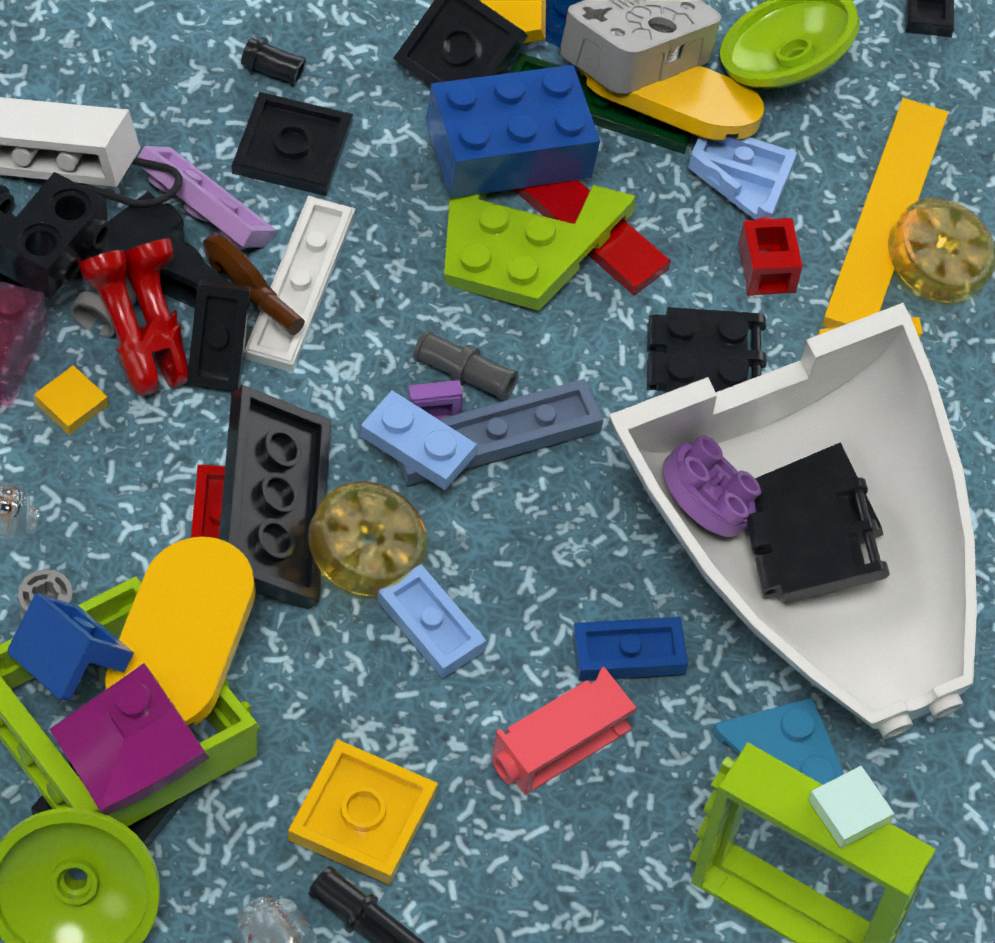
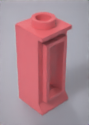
[492,667,637,795]

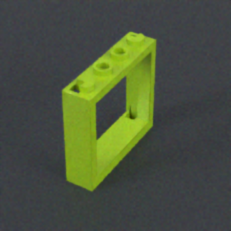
[0,576,260,827]
[690,742,936,943]

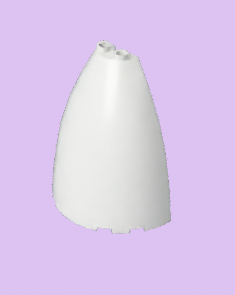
[609,303,977,739]

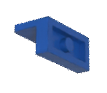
[8,593,134,701]

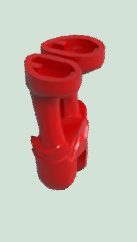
[78,238,188,396]

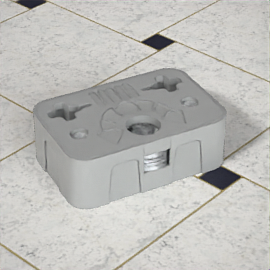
[560,0,721,94]

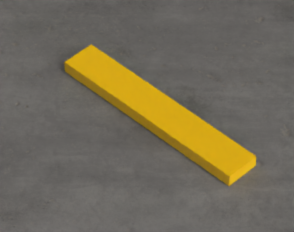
[822,98,948,328]

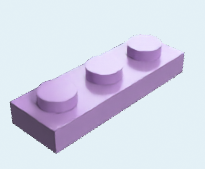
[138,146,277,250]

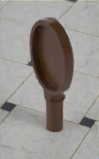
[203,233,305,335]

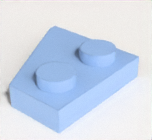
[688,134,797,220]

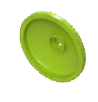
[720,0,860,89]
[0,808,160,943]

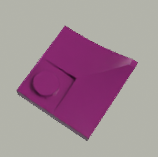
[49,663,210,815]

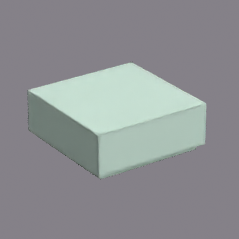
[808,766,894,848]

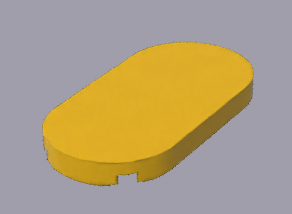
[579,66,764,141]
[105,537,256,726]

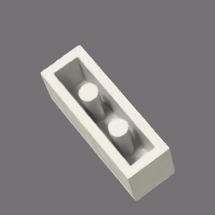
[0,97,140,187]

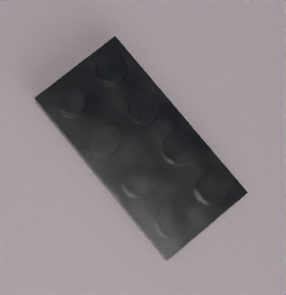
[219,385,331,609]

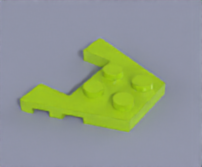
[444,185,636,311]

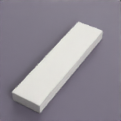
[244,196,355,372]

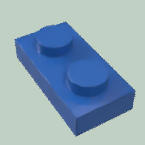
[572,617,688,681]

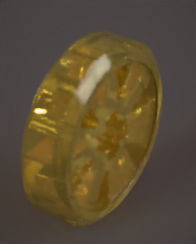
[888,198,995,303]
[308,481,427,596]

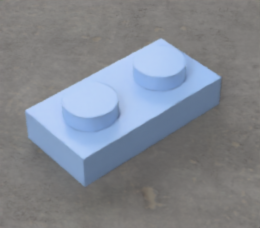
[360,390,477,490]
[377,564,487,679]

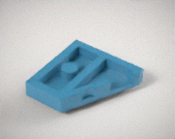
[713,698,844,785]

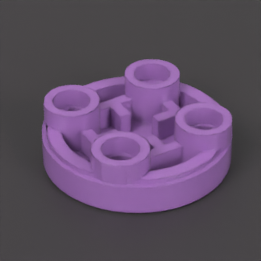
[663,435,761,537]

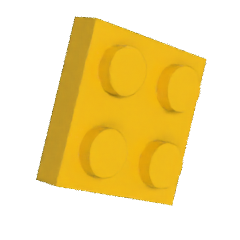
[288,739,438,885]

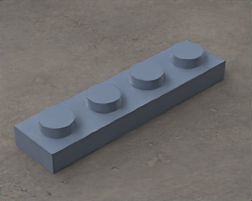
[396,379,603,486]

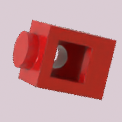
[738,217,803,296]

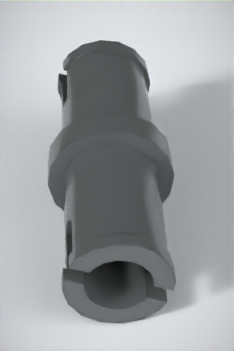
[413,330,518,401]

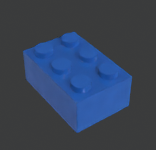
[426,65,600,198]

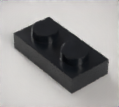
[186,280,252,391]

